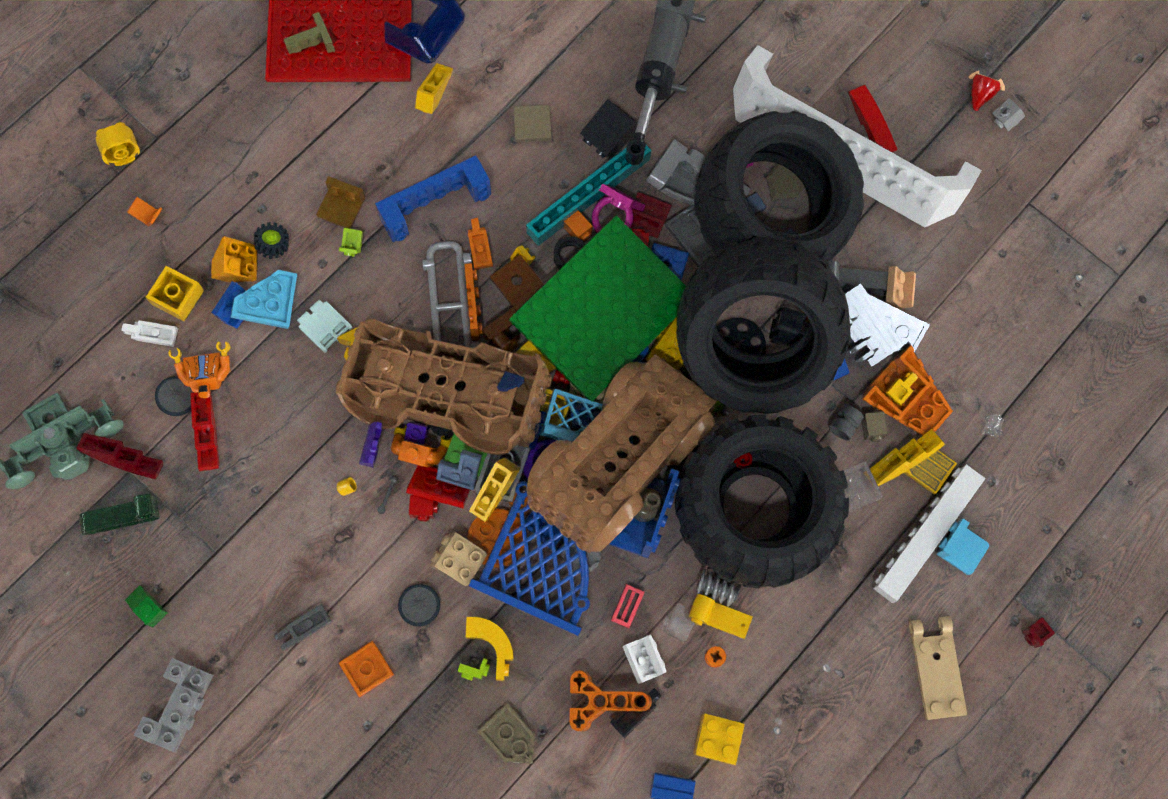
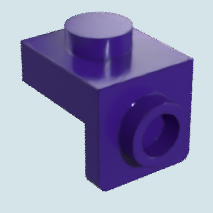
[405,422,430,444]

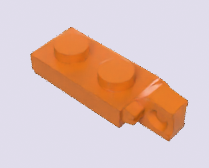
[468,218,493,270]

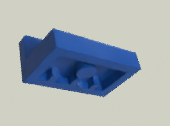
[211,281,246,329]

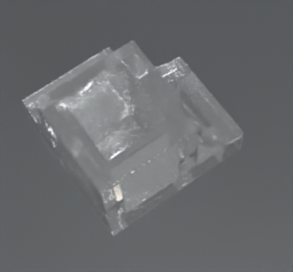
[662,603,695,643]

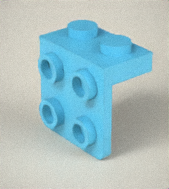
[937,519,989,575]

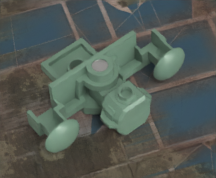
[0,393,124,490]

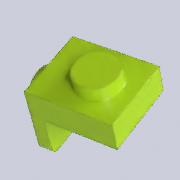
[339,227,364,256]
[458,658,490,681]

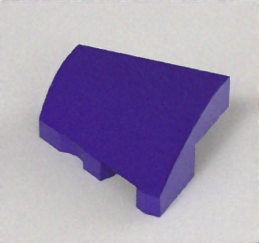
[359,422,383,468]

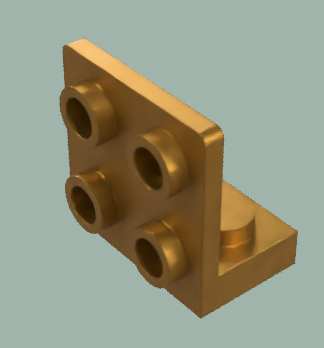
[316,176,365,228]

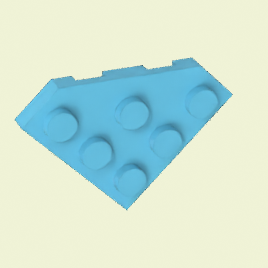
[231,270,297,329]

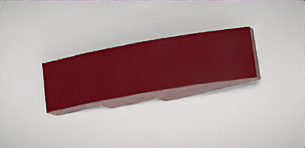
[76,433,163,480]

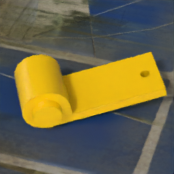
[688,594,753,639]

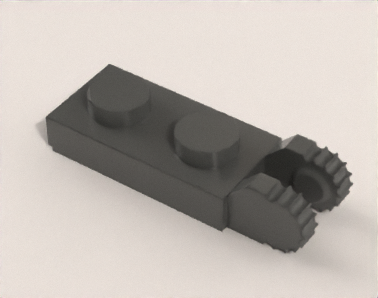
[274,604,333,651]

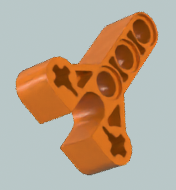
[569,670,652,732]

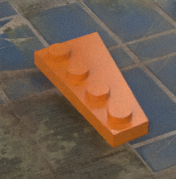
[464,263,482,341]

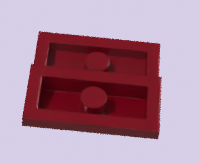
[624,192,672,239]

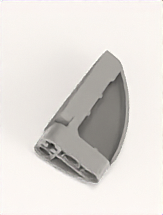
[646,139,751,205]

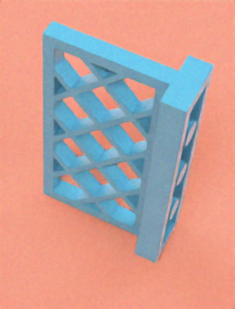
[539,389,618,455]

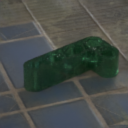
[79,494,160,535]

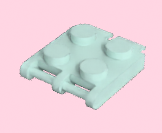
[297,300,353,353]

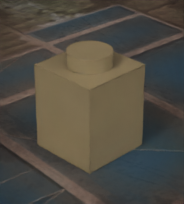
[861,412,888,442]

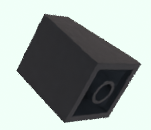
[580,99,637,159]

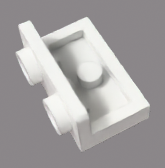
[622,635,666,684]

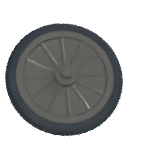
[155,376,192,416]
[398,584,440,627]

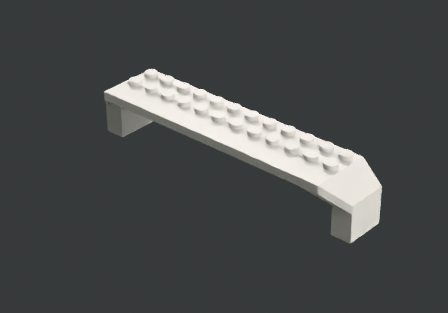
[733,45,982,227]

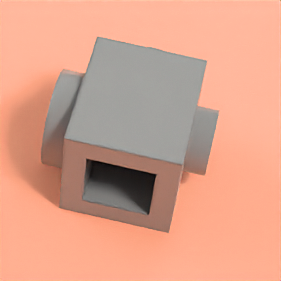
[992,98,1025,132]

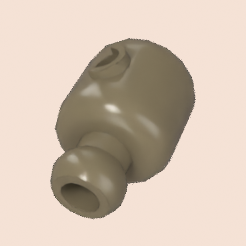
[634,488,664,522]

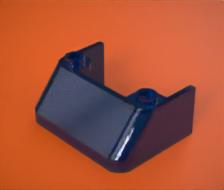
[384,0,465,64]

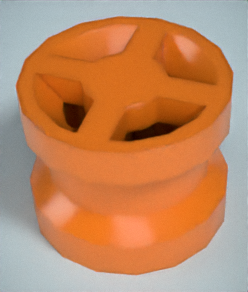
[705,646,726,668]

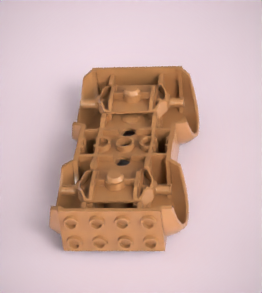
[336,318,552,455]
[527,354,717,554]

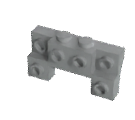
[134,658,214,752]

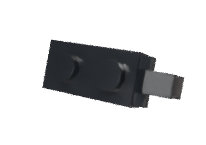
[610,688,661,738]

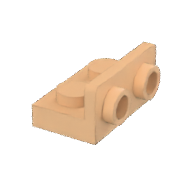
[886,266,916,309]

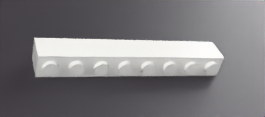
[873,464,986,603]

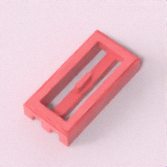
[611,584,645,629]

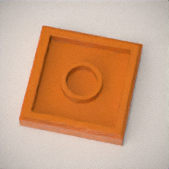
[338,640,394,698]

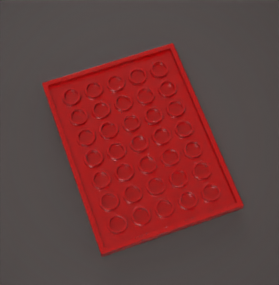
[265,0,412,82]

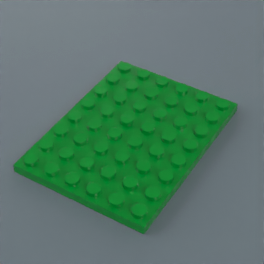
[509,215,686,402]

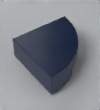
[497,371,525,392]

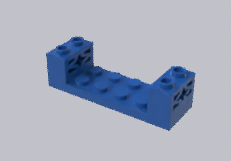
[375,155,491,242]

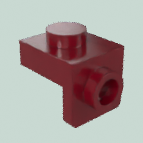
[1022,617,1055,648]

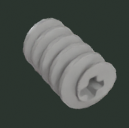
[697,570,741,607]

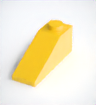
[415,63,453,114]
[469,457,521,522]

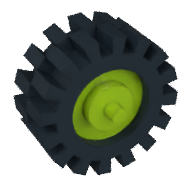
[254,222,289,259]

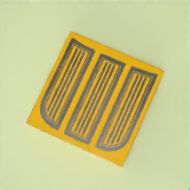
[904,450,957,495]

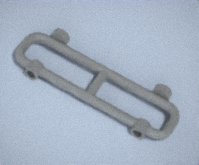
[422,241,480,348]

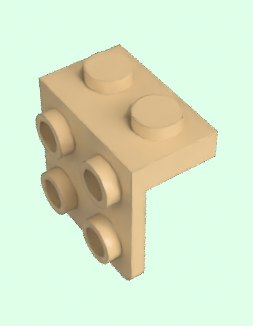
[430,532,487,586]

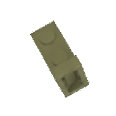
[284,12,335,54]

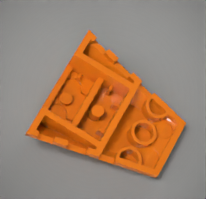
[862,345,953,436]

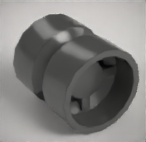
[829,404,864,441]

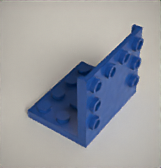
[608,469,681,558]

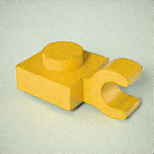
[885,372,918,405]

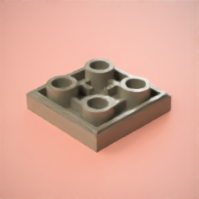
[514,105,552,142]

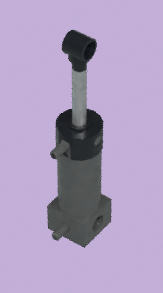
[625,0,706,165]

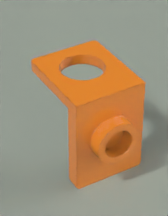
[127,197,162,227]

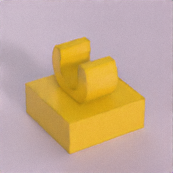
[510,245,535,265]

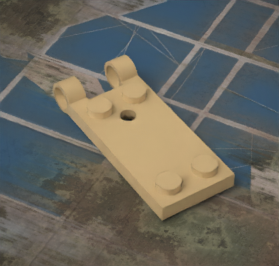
[909,616,967,720]

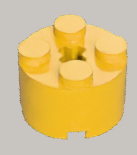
[96,122,140,166]

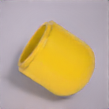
[336,477,357,496]

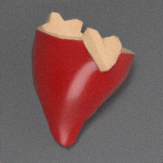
[969,70,1005,111]

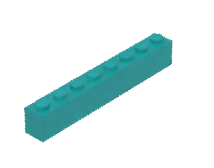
[526,145,652,246]

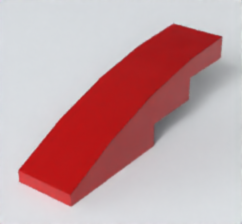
[848,85,898,152]
[190,391,219,471]

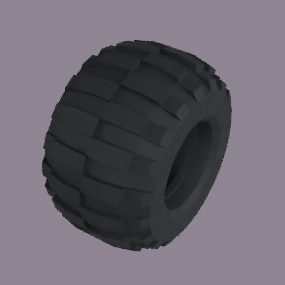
[675,414,849,589]

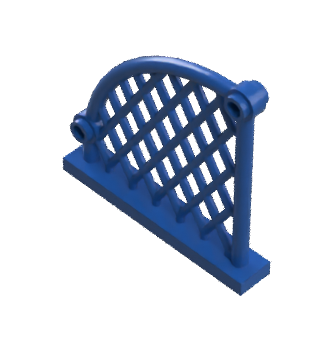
[469,481,590,636]

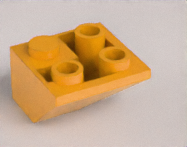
[211,236,257,282]

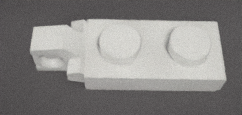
[121,320,178,347]

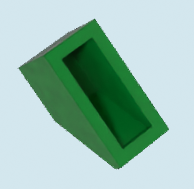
[125,585,168,628]

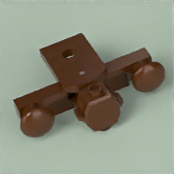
[482,255,544,352]

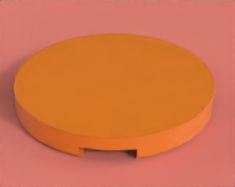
[467,509,524,568]

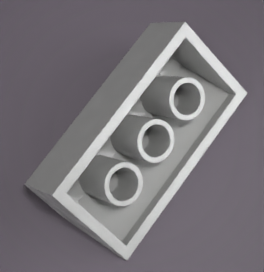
[475,428,537,502]

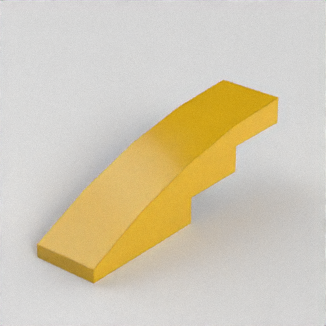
[866,429,945,486]

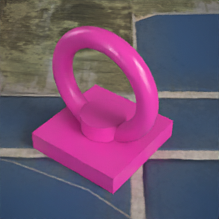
[591,184,645,233]

